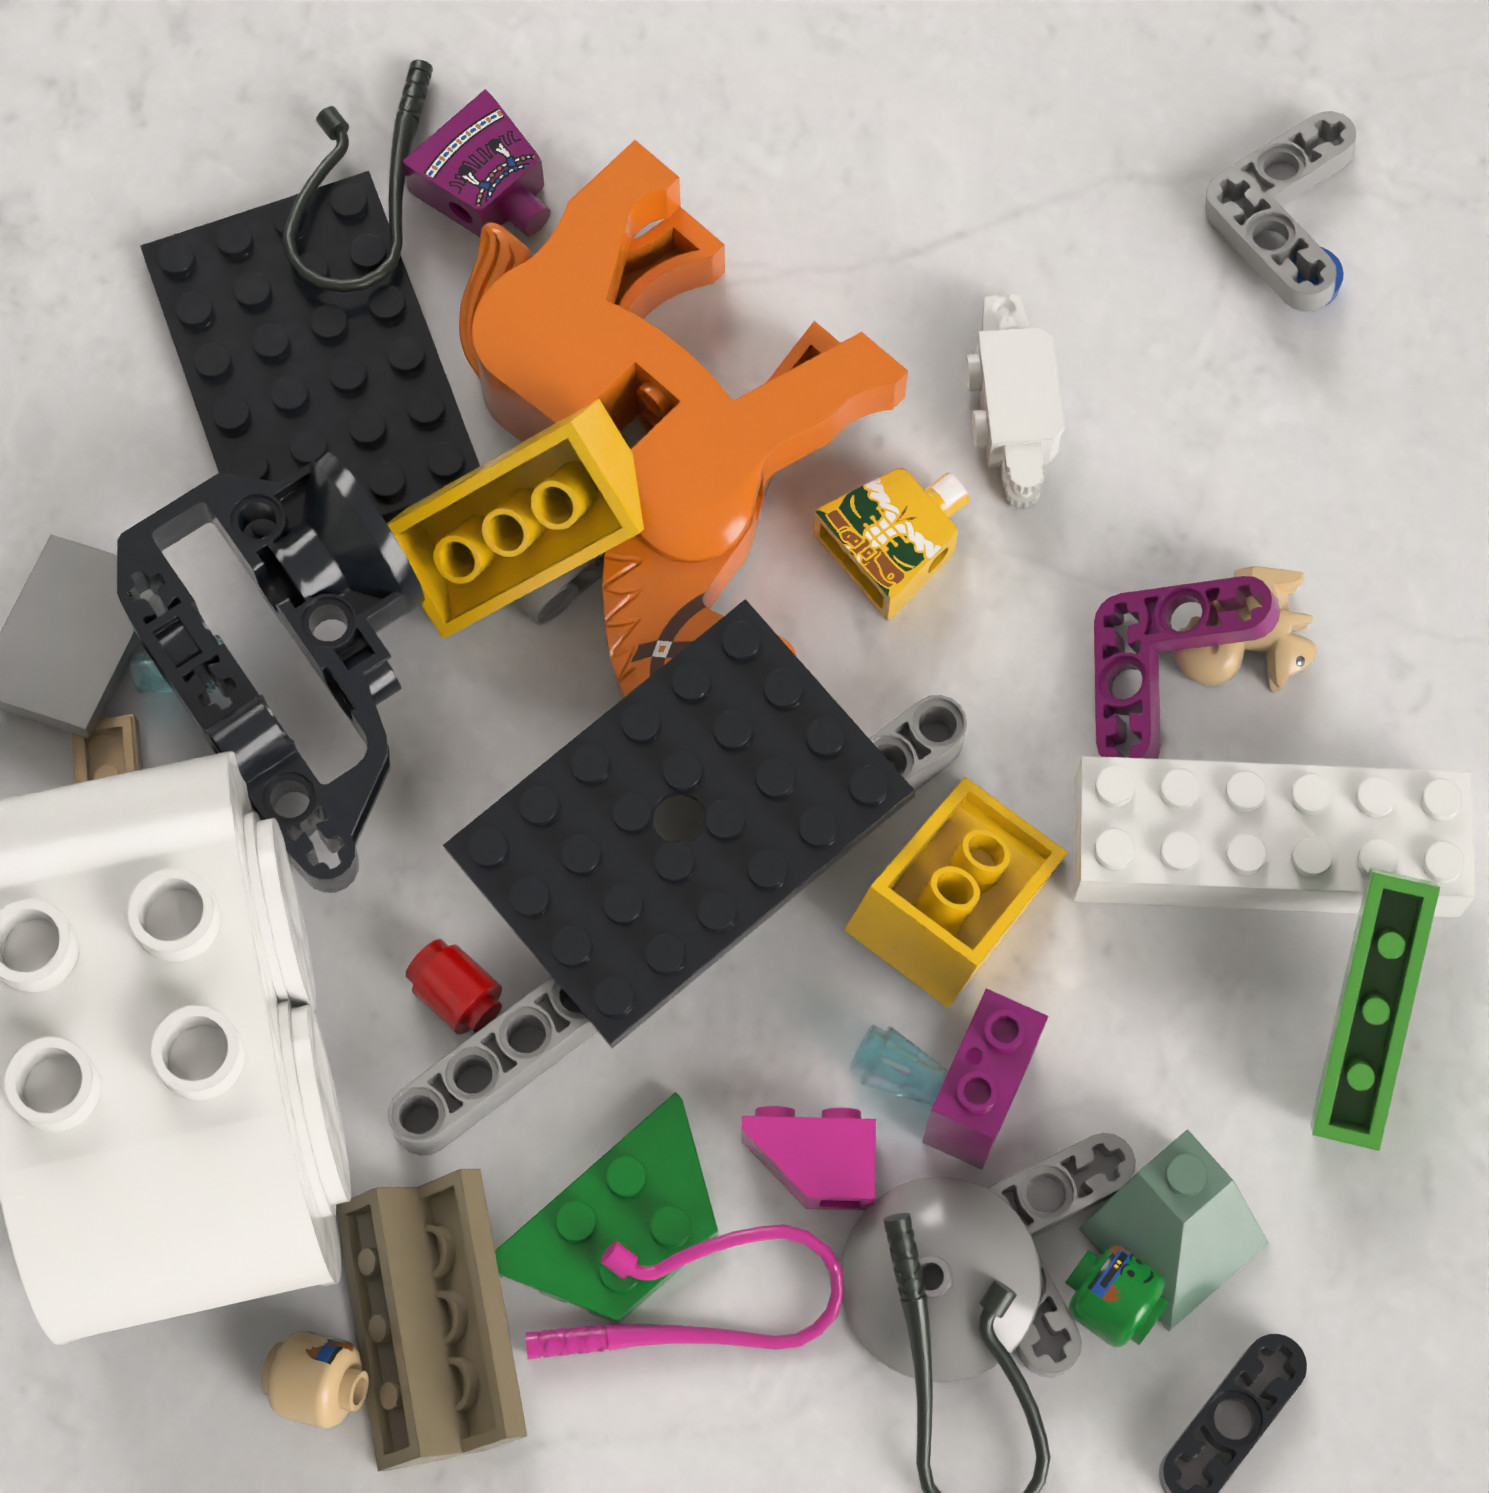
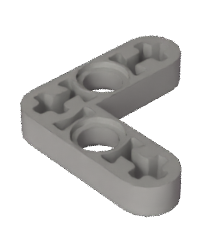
[1205,111,1356,312]
[986,1133,1136,1378]

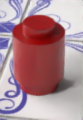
[405,939,502,1035]

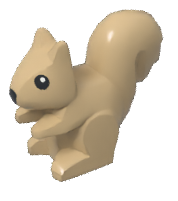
[1174,566,1317,693]

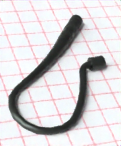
[282,59,433,293]
[883,1213,1051,1493]

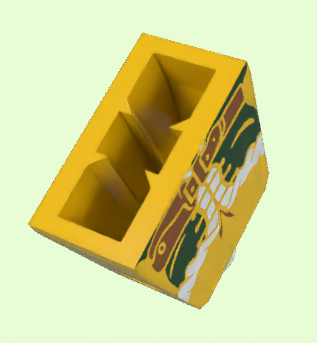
[814,468,970,621]

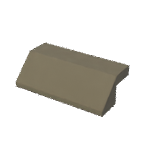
[336,1169,527,1472]

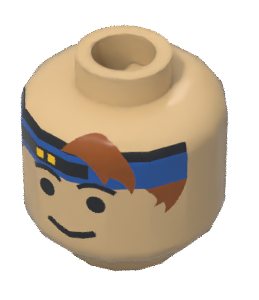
[261,1331,369,1429]

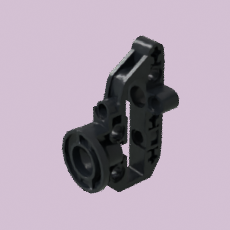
[117,452,425,893]

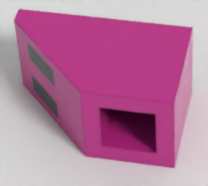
[741,1106,876,1211]

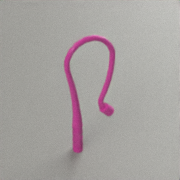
[526,1224,845,1359]

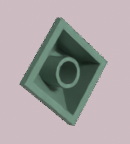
[1079,1129,1269,1331]

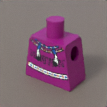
[402,89,551,237]

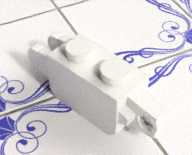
[965,294,1065,510]

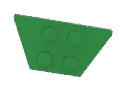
[495,1092,718,1324]

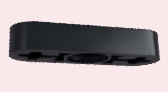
[1159,1334,1307,1493]

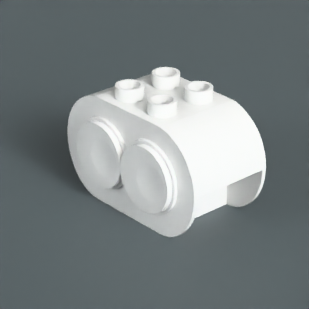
[0,751,351,1345]

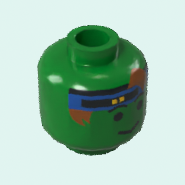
[1065,1245,1170,1347]

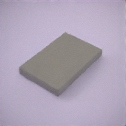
[0,534,160,739]

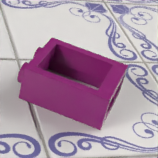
[922,988,1049,1170]

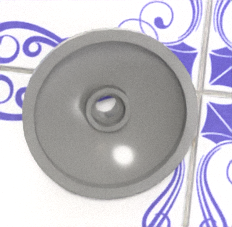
[841,1176,1042,1382]

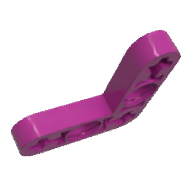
[1094,576,1281,759]

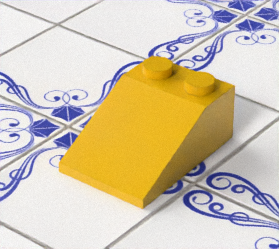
[844,777,1068,1009]

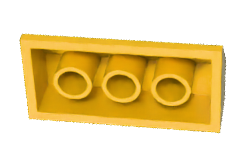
[387,399,644,639]

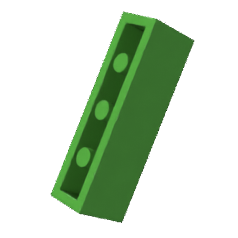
[1310,867,1440,1151]

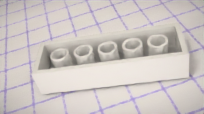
[1073,756,1476,918]

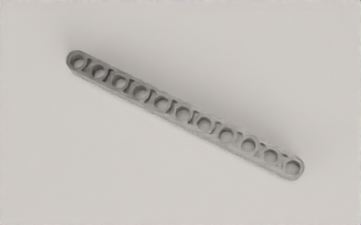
[388,695,967,1156]

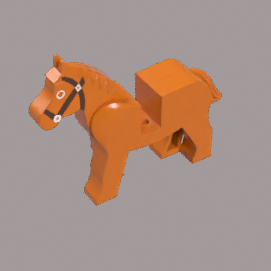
[459,140,908,698]

